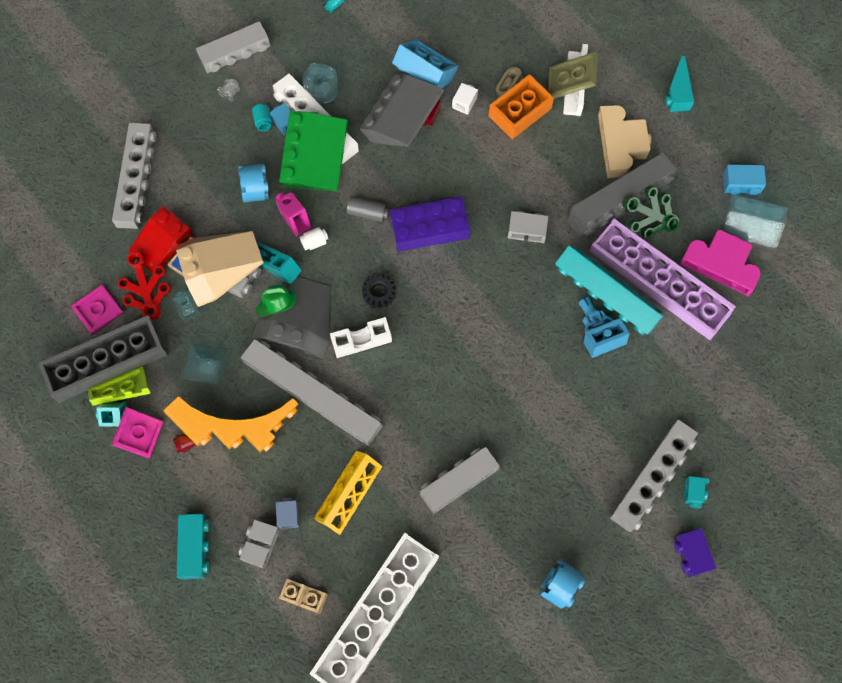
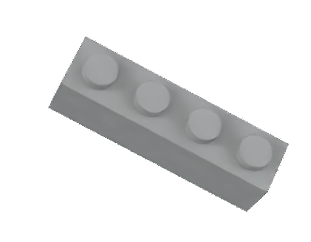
[196,21,270,73]
[420,447,500,514]

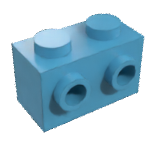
[723,165,766,195]

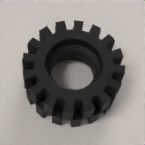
[362,273,396,309]

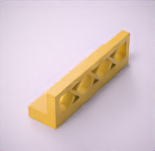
[314,451,382,535]

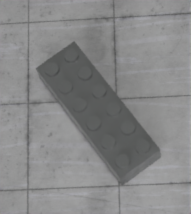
[568,152,677,239]
[38,315,167,403]

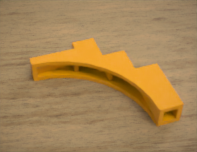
[164,396,298,453]

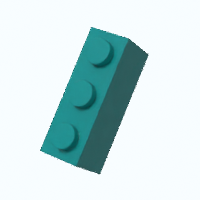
[177,514,210,579]

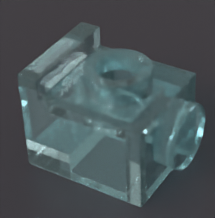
[173,291,201,322]

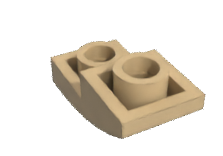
[279,579,328,614]

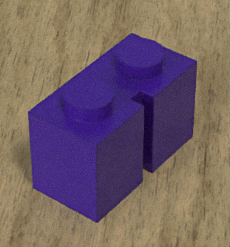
[673,528,717,577]

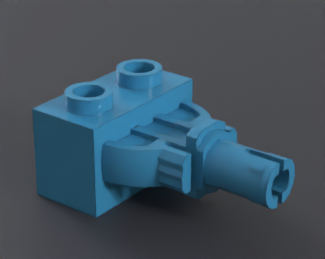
[579,297,630,358]

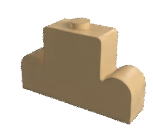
[598,105,651,178]

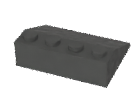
[360,74,444,147]

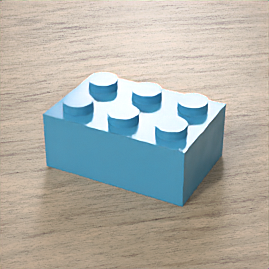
[392,39,459,88]

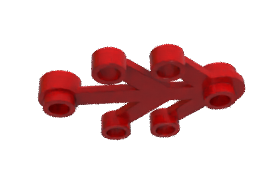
[118,251,171,321]

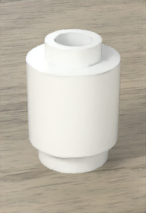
[299,227,328,251]

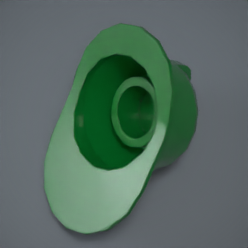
[256,284,297,316]

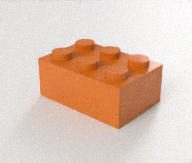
[489,74,554,140]

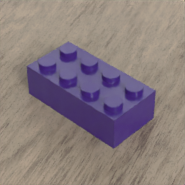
[390,196,470,252]

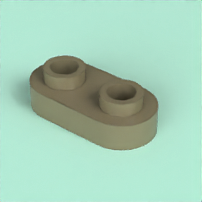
[496,67,523,97]

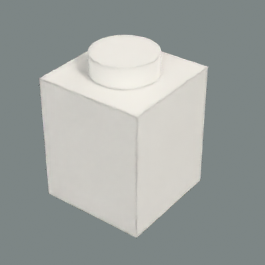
[452,83,478,115]

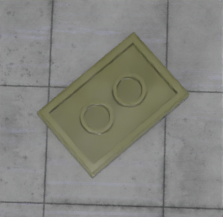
[547,52,598,99]

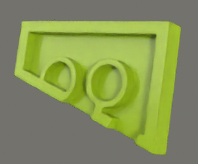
[88,366,151,406]

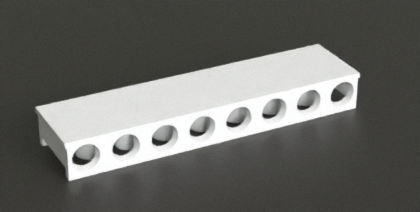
[310,533,439,683]

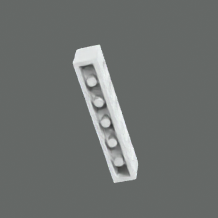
[273,74,359,164]

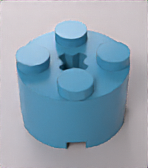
[238,164,269,203]
[539,559,586,609]

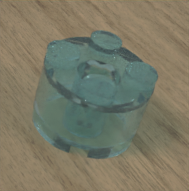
[302,63,339,105]

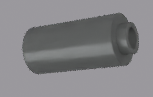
[347,196,390,222]

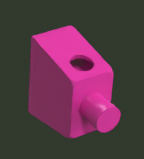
[276,192,311,237]

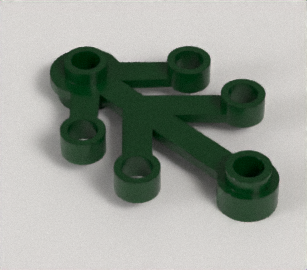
[622,186,680,239]

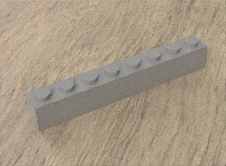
[241,339,382,447]

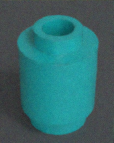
[252,103,272,131]

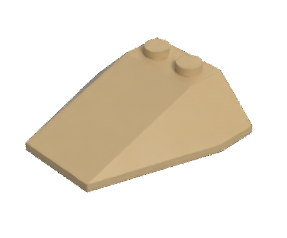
[176,231,264,307]

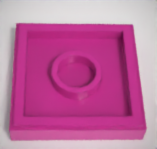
[71,285,124,335]
[111,407,164,458]

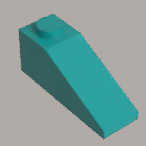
[665,56,694,112]
[257,241,302,284]

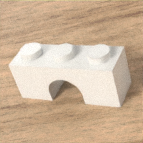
[330,317,392,358]

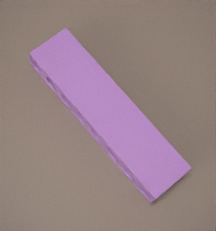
[589,219,736,340]

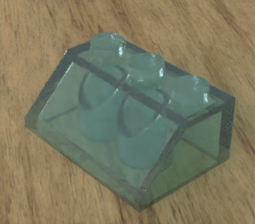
[722,195,788,249]

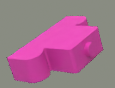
[680,230,761,296]

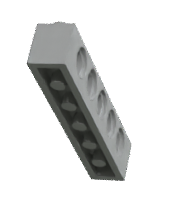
[112,123,156,229]
[610,420,698,532]

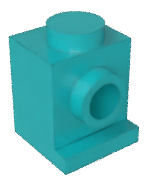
[96,401,128,427]
[684,476,710,508]

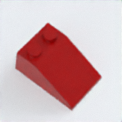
[128,206,194,273]

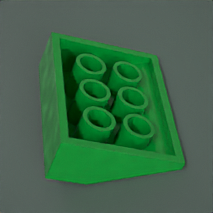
[279,111,348,192]

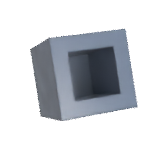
[276,498,300,529]

